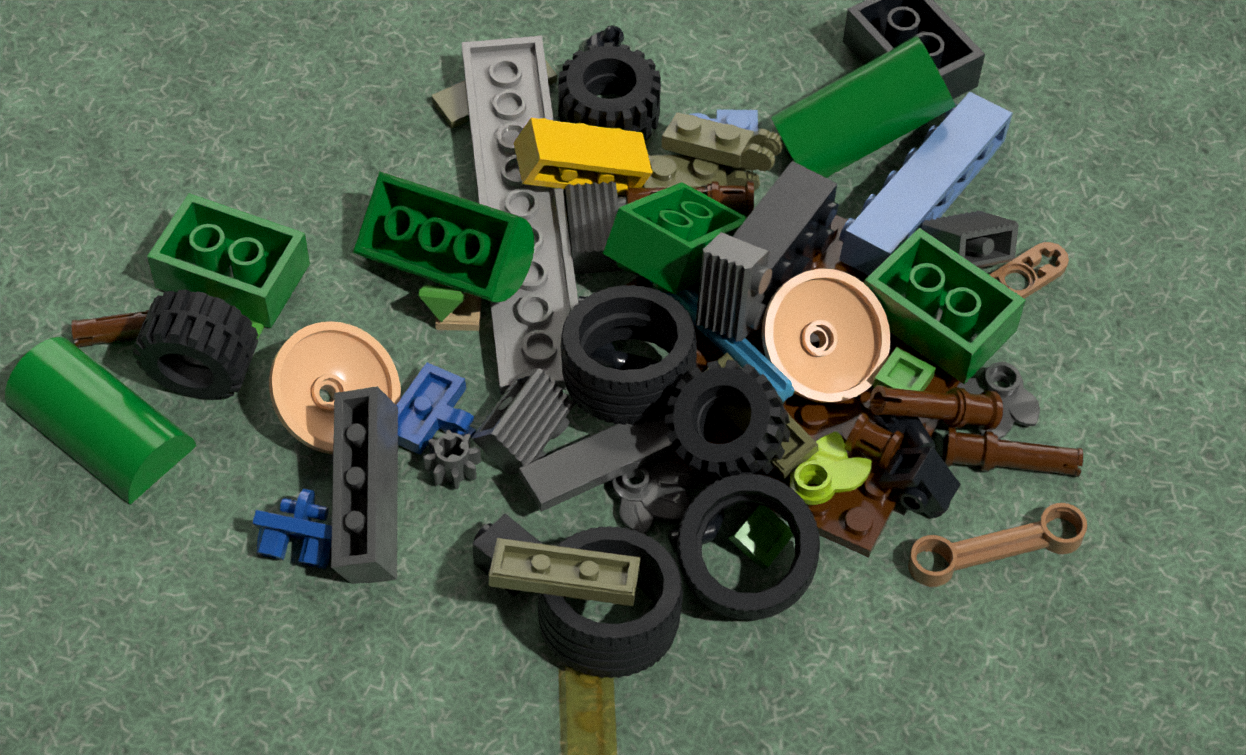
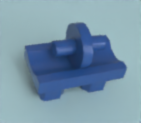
[252,489,332,569]

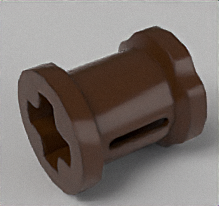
[844,413,904,470]

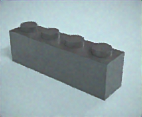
[331,386,398,584]

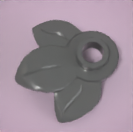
[957,362,1040,439]
[612,460,697,534]

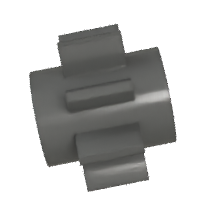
[424,430,481,489]

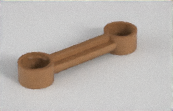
[908,503,1087,587]

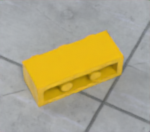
[514,118,653,196]

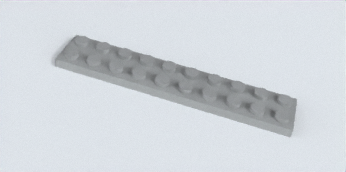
[461,36,578,396]

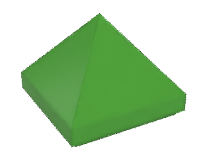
[419,285,468,322]

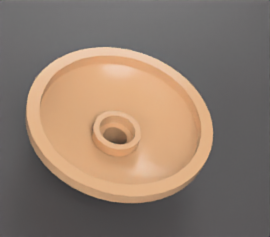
[762,269,890,403]
[269,321,401,454]

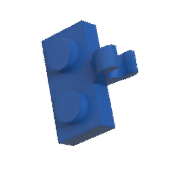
[396,362,476,455]

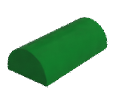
[771,36,956,178]
[353,171,534,302]
[5,337,196,505]

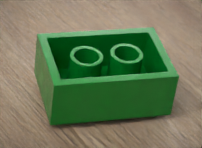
[603,182,747,294]
[147,193,310,328]
[864,228,1026,384]

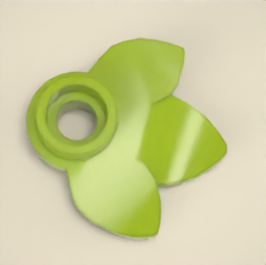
[789,432,872,505]

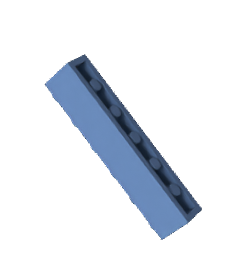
[839,92,1013,276]

